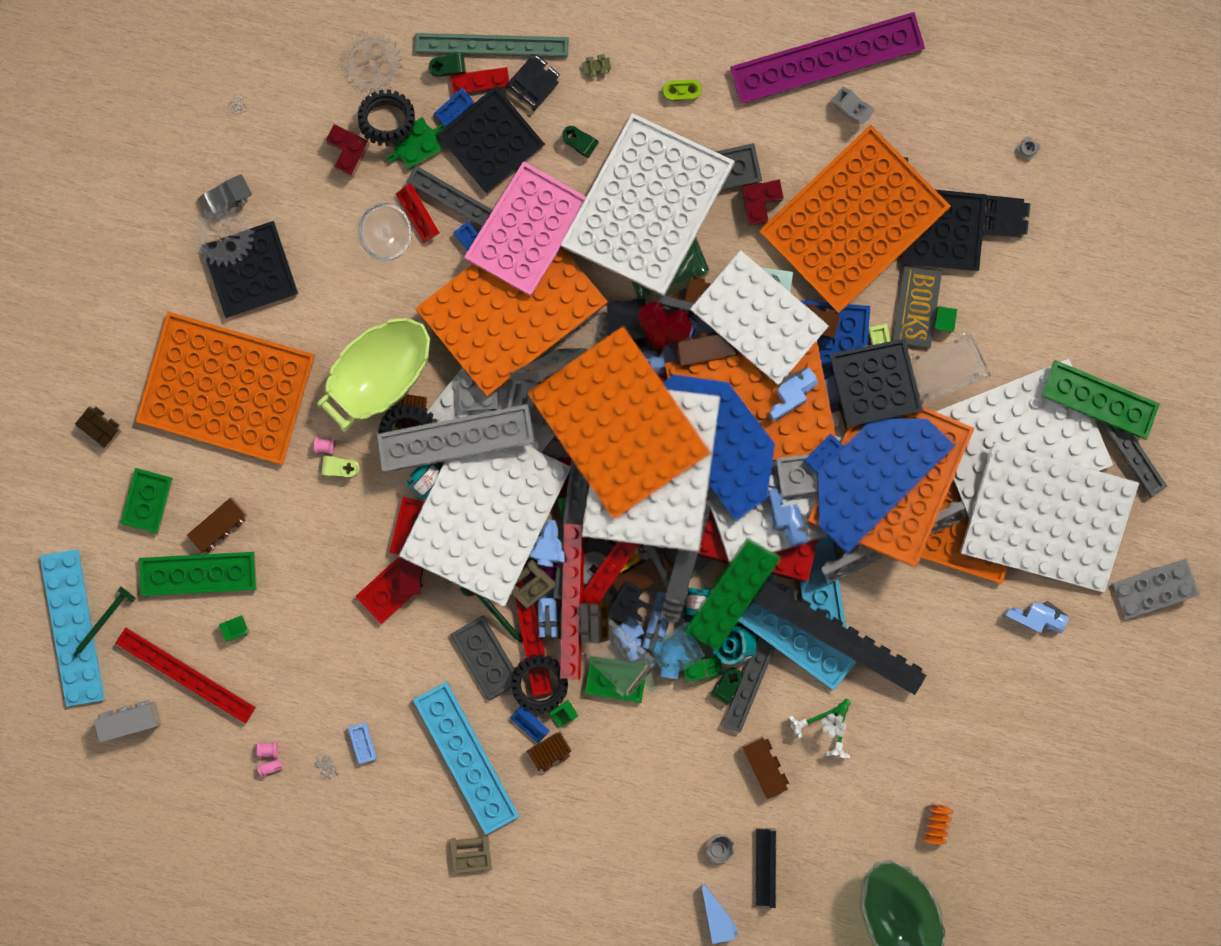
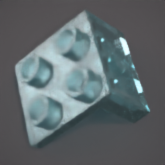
[648,623,705,678]

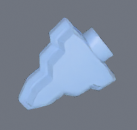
[528,520,565,567]

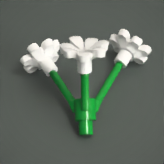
[788,699,851,759]

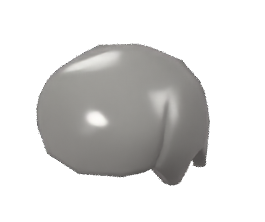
[706,834,735,864]

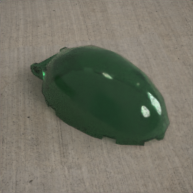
[860,860,946,946]

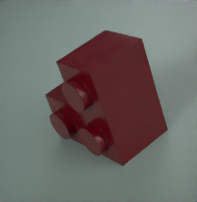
[326,124,370,177]
[741,179,784,226]
[638,300,693,349]

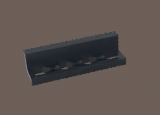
[756,828,776,908]

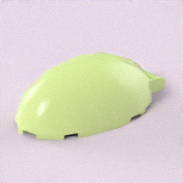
[317,318,430,432]

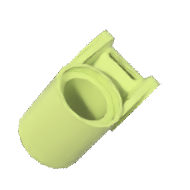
[321,455,360,477]

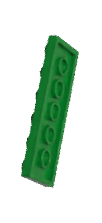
[1041,360,1160,440]
[685,537,780,651]
[139,551,257,596]

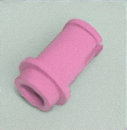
[257,758,283,777]

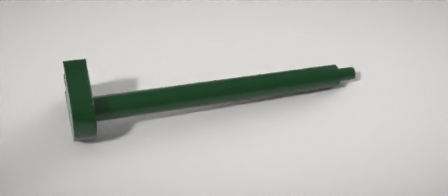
[73,586,136,656]
[460,587,523,643]

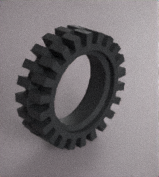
[378,402,438,434]

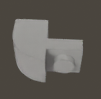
[831,87,875,125]

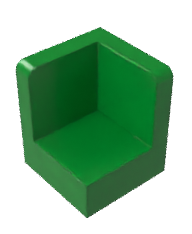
[935,306,957,333]
[219,615,250,642]
[549,699,579,727]

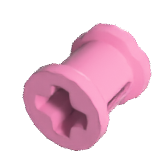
[313,437,335,456]
[257,741,278,759]

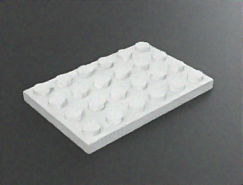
[690,250,828,385]

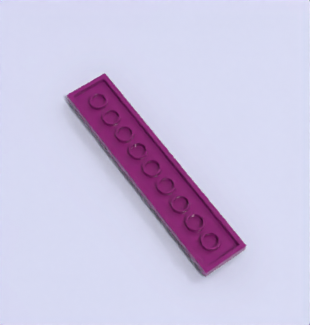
[730,12,925,104]

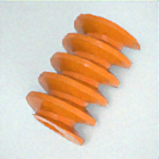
[922,803,954,845]

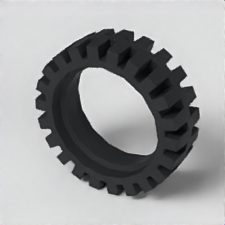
[358,89,415,146]
[511,654,568,713]

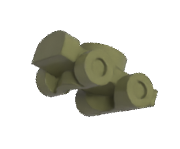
[583,54,611,77]

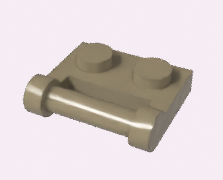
[511,559,555,608]
[450,835,492,874]

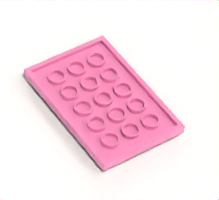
[464,161,586,297]

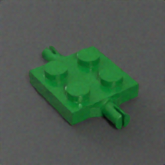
[386,117,444,170]

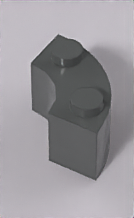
[197,174,252,219]

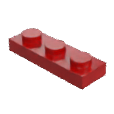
[451,67,509,95]
[395,184,440,243]

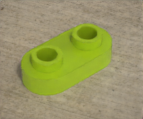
[663,79,701,101]

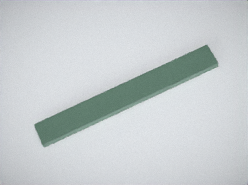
[415,33,569,57]

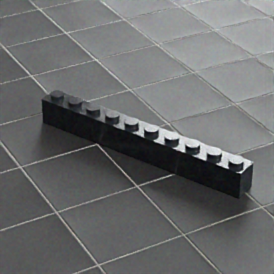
[752,579,927,695]

